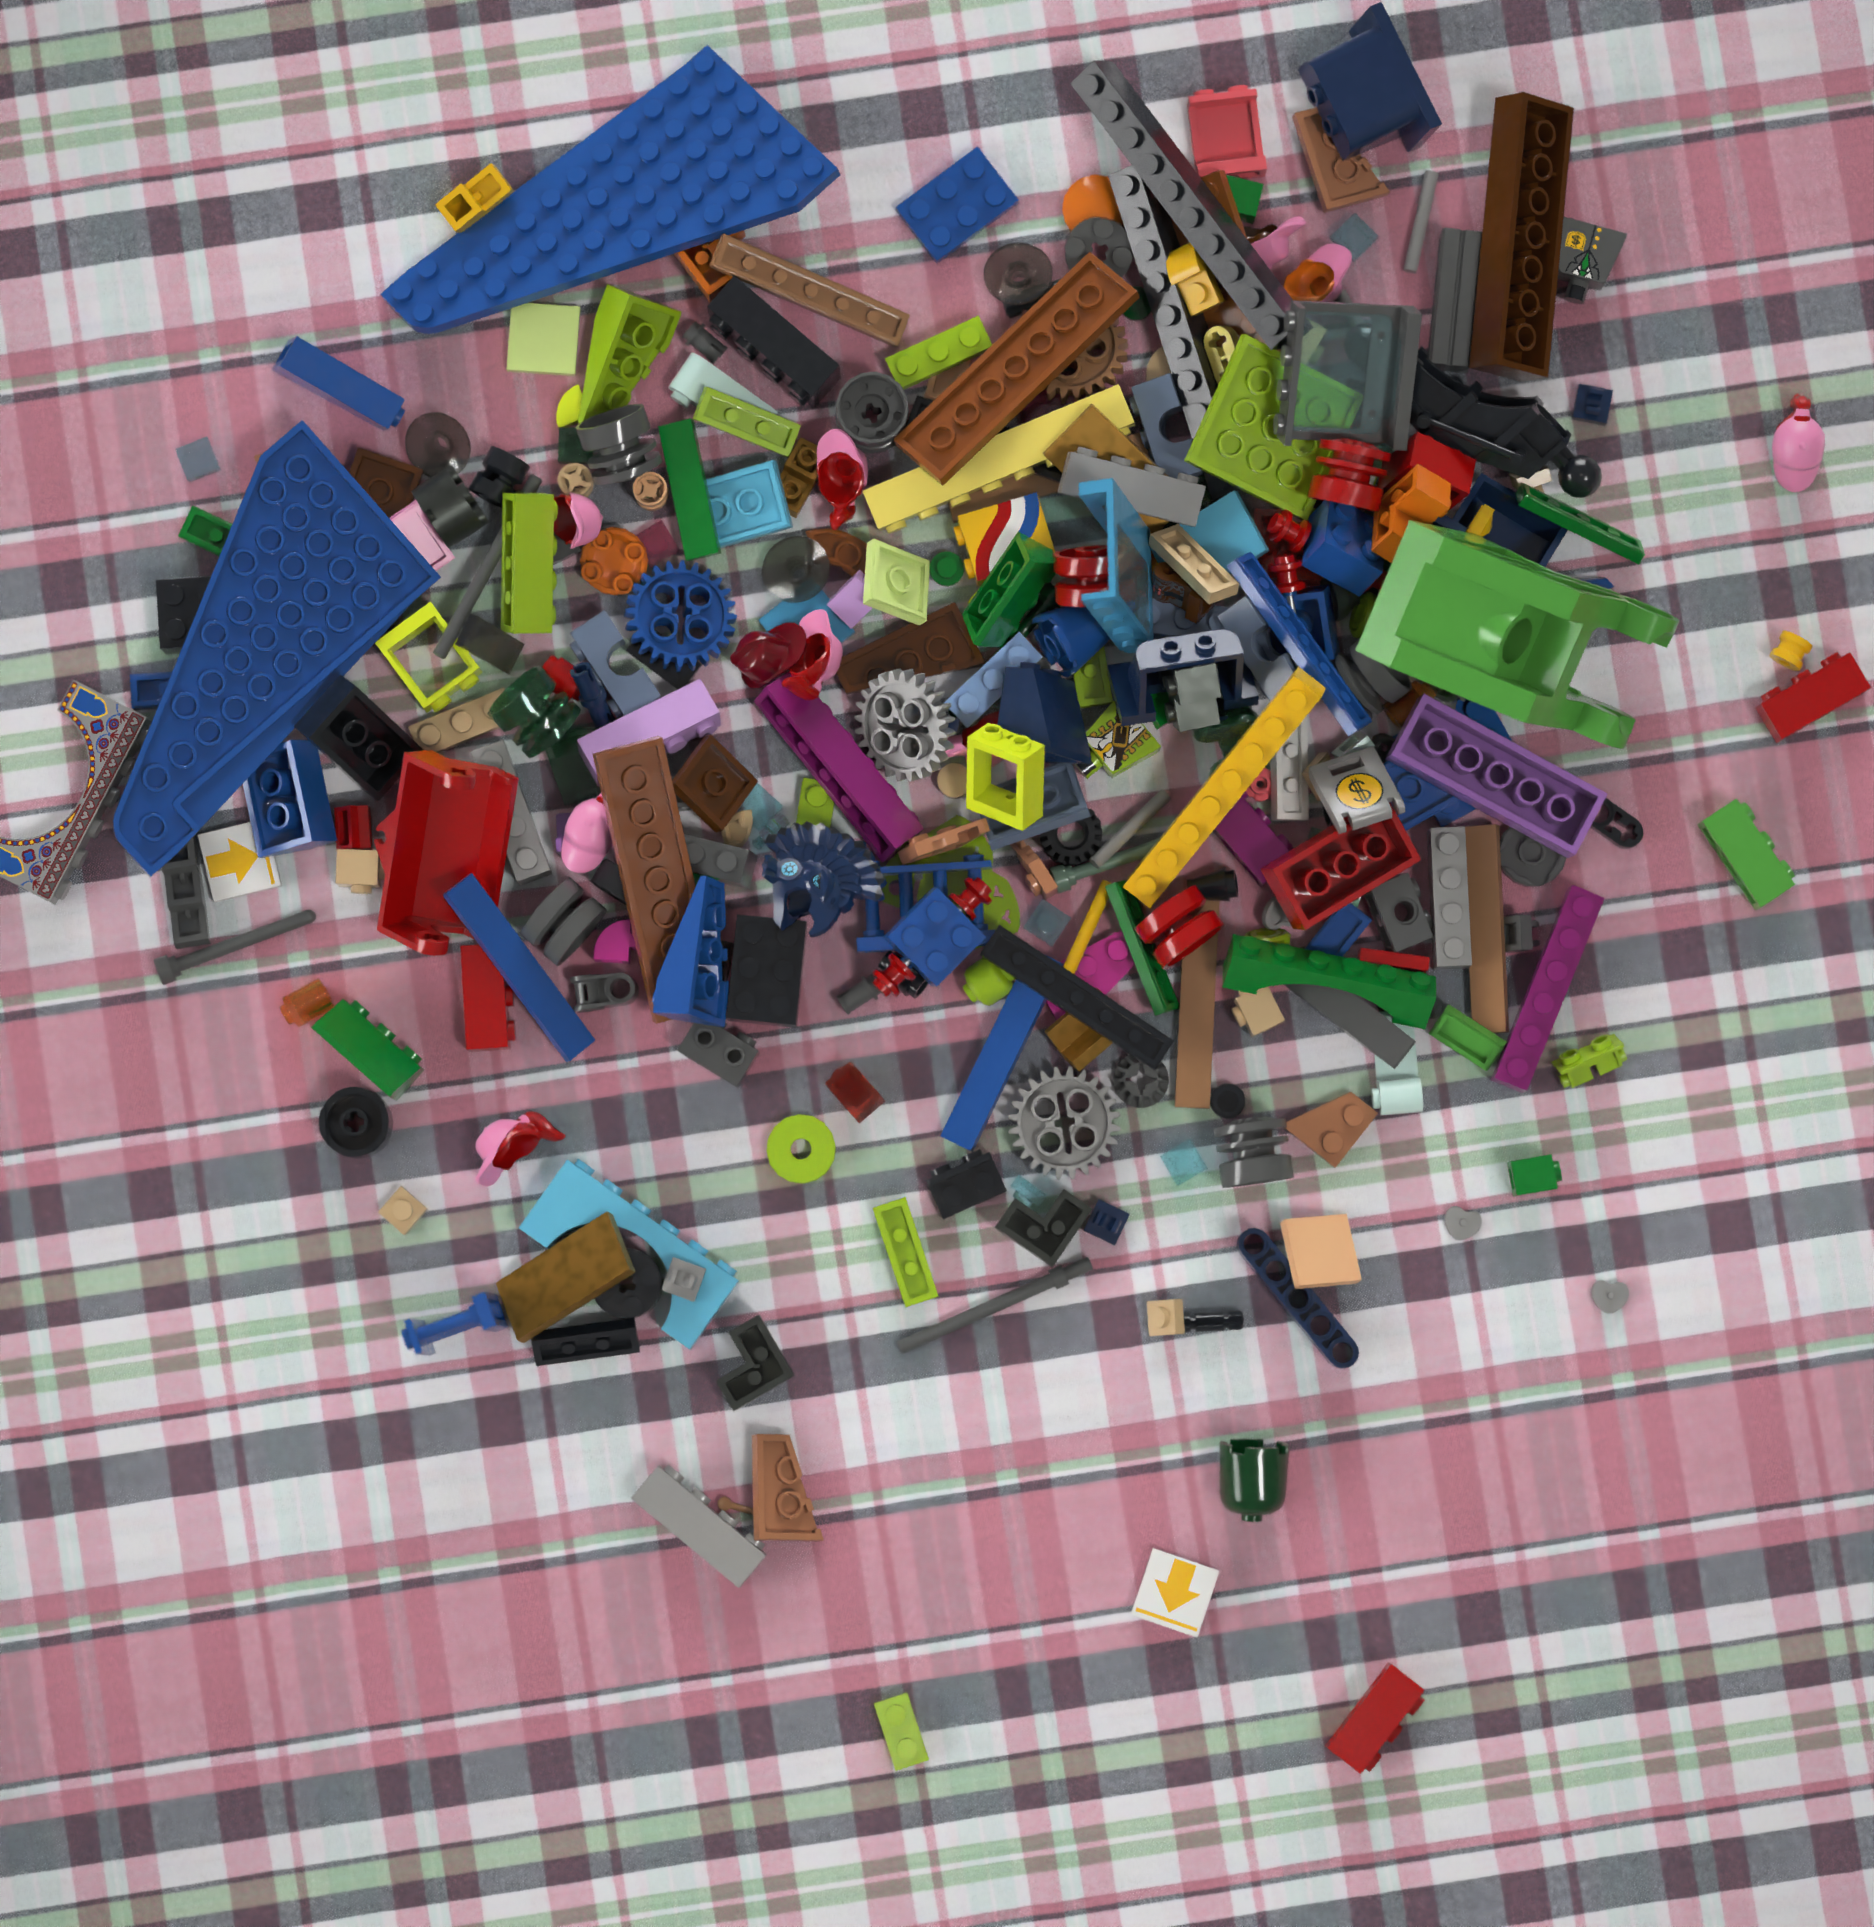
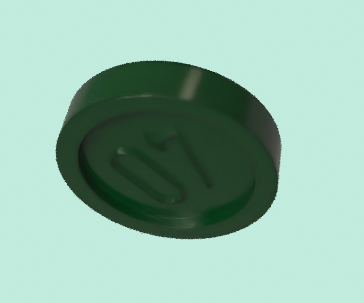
[1122,286,1151,321]

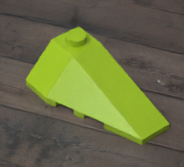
[578,284,682,423]

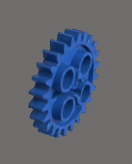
[624,560,737,672]

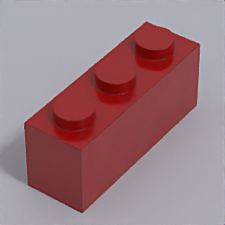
[1756,652,1871,744]
[460,944,516,1052]
[1325,1662,1425,1774]

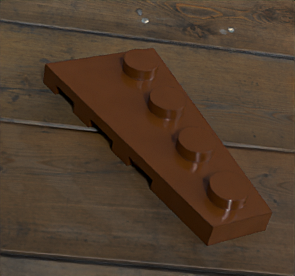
[836,602,985,695]

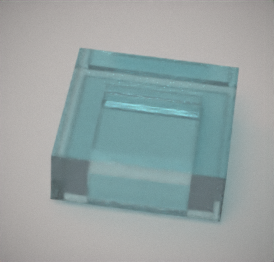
[1330,213,1379,262]
[175,437,221,483]
[737,783,783,832]

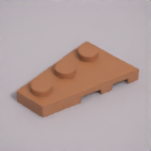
[1292,107,1390,213]
[752,1434,824,1542]

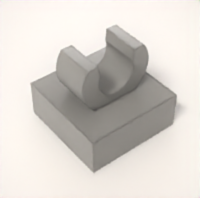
[661,1257,707,1302]

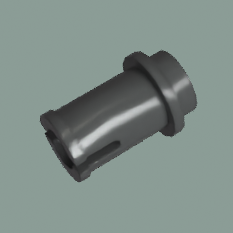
[683,321,728,364]
[836,974,881,1015]

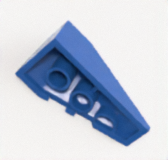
[652,876,729,1027]

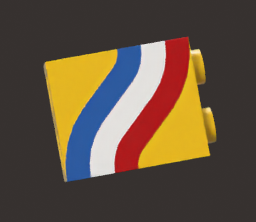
[953,492,1055,587]

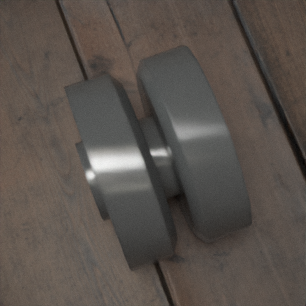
[520,877,607,967]

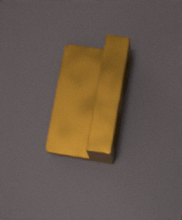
[1045,988,1113,1072]

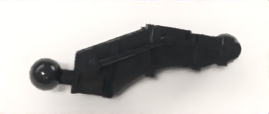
[1343,322,1602,498]

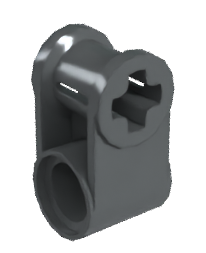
[570,973,639,1013]

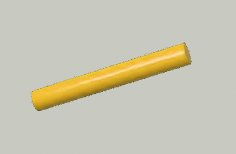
[1063,880,1112,974]

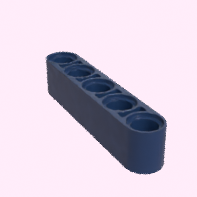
[1237,1228,1359,1368]

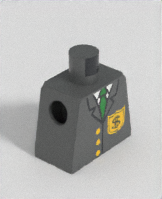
[1558,217,1627,304]

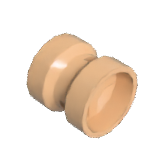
[633,471,669,511]

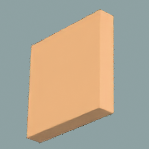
[1280,1214,1362,1289]

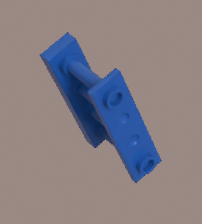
[856,854,996,953]
[401,1292,508,1356]

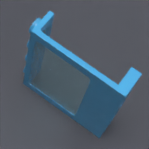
[1079,478,1153,653]

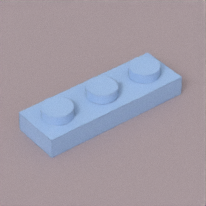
[943,632,1043,728]

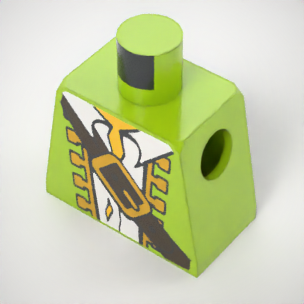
[1075,700,1161,779]

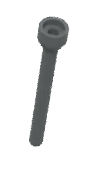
[154,910,316,985]

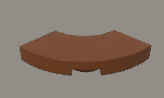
[806,528,867,577]

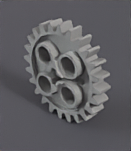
[854,668,956,782]
[1008,1067,1121,1180]

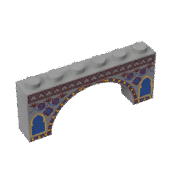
[0,680,152,905]

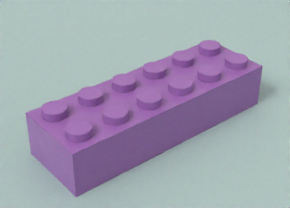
[1385,694,1608,858]

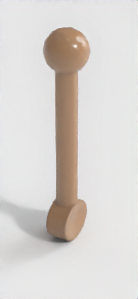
[717,1496,753,1515]

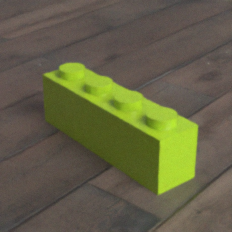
[501,493,558,634]

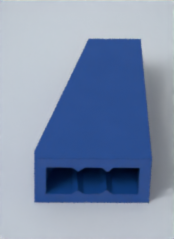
[272,336,405,431]

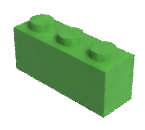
[1698,798,1795,911]

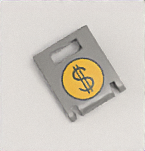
[1309,746,1405,834]

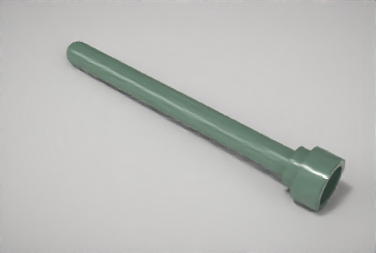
[1049,838,1159,894]

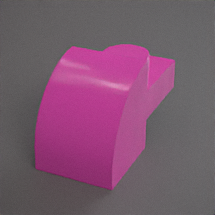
[593,920,637,964]

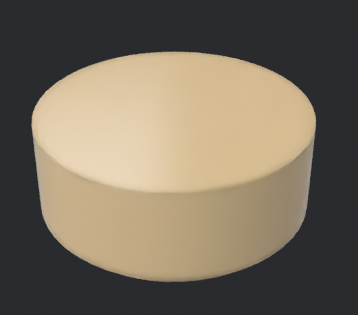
[937,763,967,799]

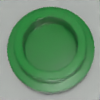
[930,551,964,586]

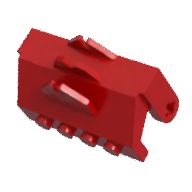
[374,750,519,956]

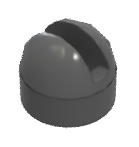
[1371,733,1395,763]

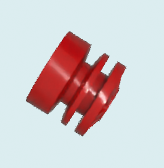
[1307,438,1391,512]

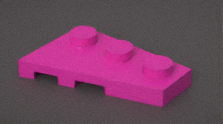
[1046,929,1135,1020]

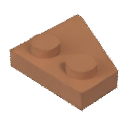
[898,818,991,865]
[1010,840,1058,900]
[1284,1092,1378,1168]

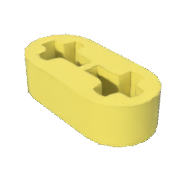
[1204,326,1239,384]

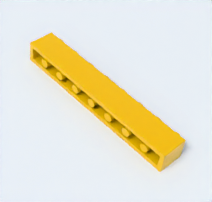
[1123,666,1326,908]

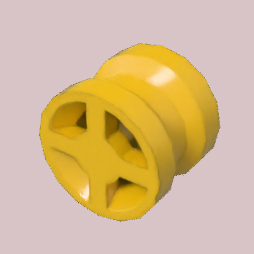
[1769,630,1813,672]

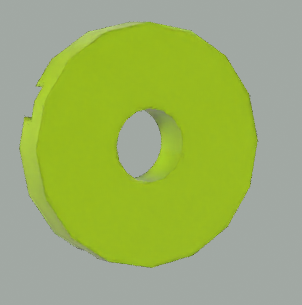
[766,1114,836,1184]

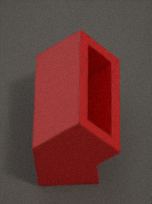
[334,805,373,850]

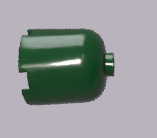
[1219,1439,1289,1522]

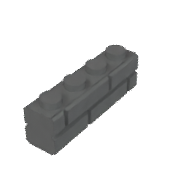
[1427,228,1482,373]

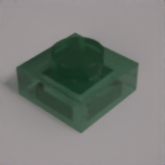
[558,427,594,464]

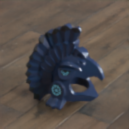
[762,821,887,938]

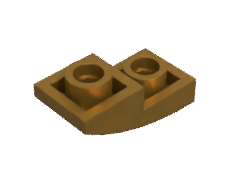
[780,437,818,518]

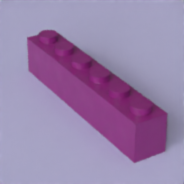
[753,671,924,863]
[1490,885,1605,1093]

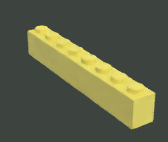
[863,384,1135,534]

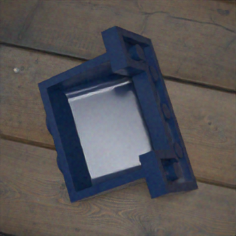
[1298,2,1442,161]
[1431,473,1568,567]
[1107,629,1259,726]

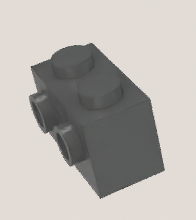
[677,1023,760,1088]

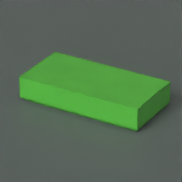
[1429,1004,1507,1071]

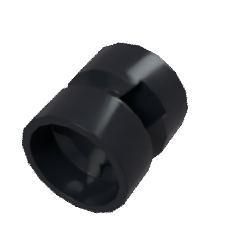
[468,446,530,508]

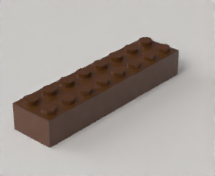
[1469,92,1574,382]

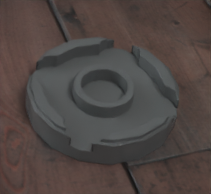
[1500,827,1566,887]

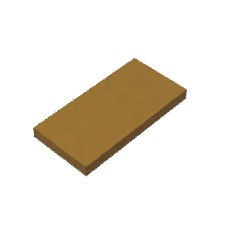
[1043,403,1170,533]
[496,1212,635,1344]

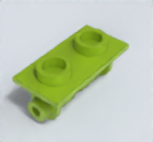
[1551,1034,1628,1089]

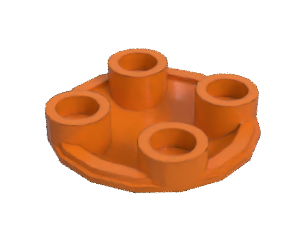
[1062,174,1124,232]
[580,527,648,595]

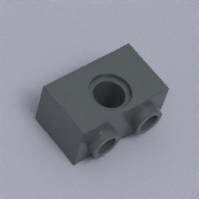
[1364,872,1433,953]

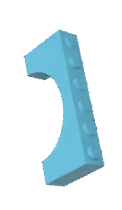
[519,1159,739,1350]

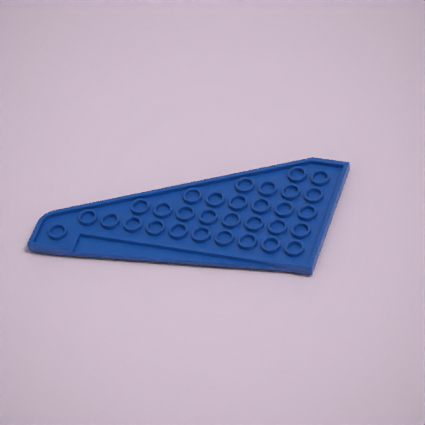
[380,45,841,334]
[113,420,441,877]

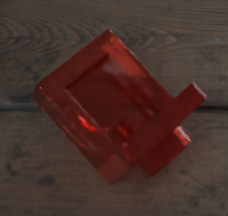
[825,1061,885,1124]

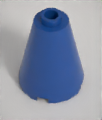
[1032,601,1132,677]

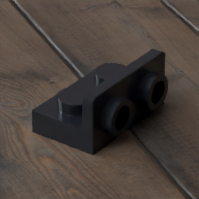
[926,1149,1007,1220]

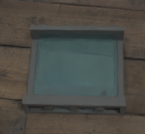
[1273,300,1422,451]

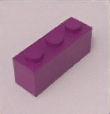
[1213,791,1294,887]

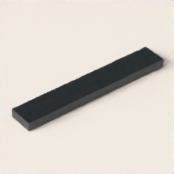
[980,925,1174,1071]

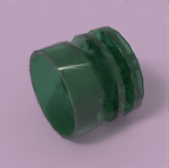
[487,665,581,758]

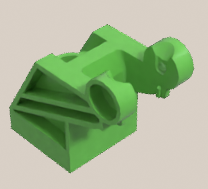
[1355,520,1679,749]

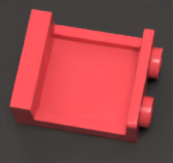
[1187,85,1267,179]

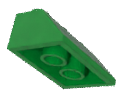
[962,531,1056,647]
[311,999,424,1101]

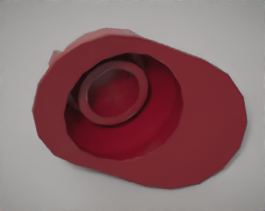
[730,623,807,689]

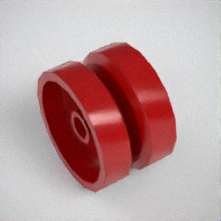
[1053,545,1132,607]
[1134,885,1225,969]

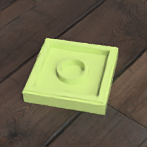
[506,303,581,376]
[863,539,930,626]

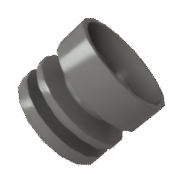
[835,372,909,454]
[575,404,662,485]
[1330,638,1412,719]
[1213,1116,1294,1188]

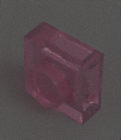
[636,520,680,569]

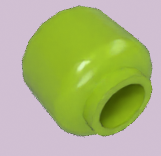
[963,957,1015,1006]

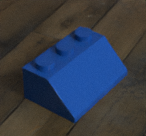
[243,740,337,858]

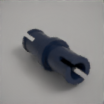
[570,662,616,730]

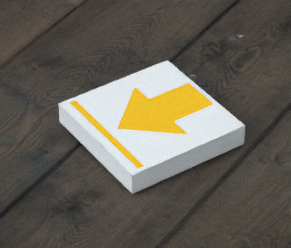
[198,822,282,903]
[1130,1548,1219,1637]

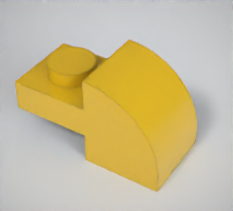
[435,163,515,233]
[1166,242,1225,316]

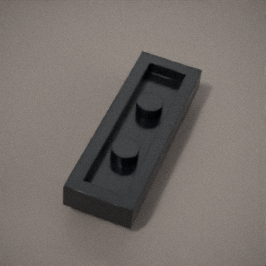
[531,1318,640,1366]

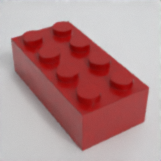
[1260,802,1421,930]

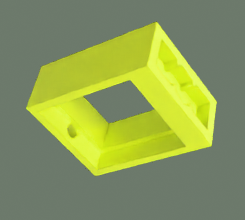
[375,601,483,713]
[966,723,1045,831]

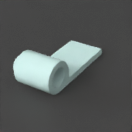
[669,353,778,446]
[1371,1011,1423,1115]

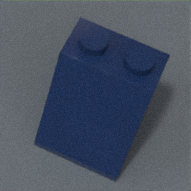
[997,662,1091,764]

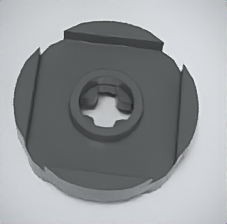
[1065,217,1133,278]

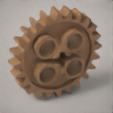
[1040,318,1128,404]

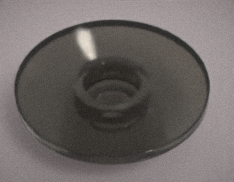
[984,243,1052,305]
[405,412,471,478]
[762,536,830,603]

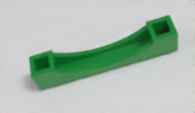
[1222,934,1437,1029]

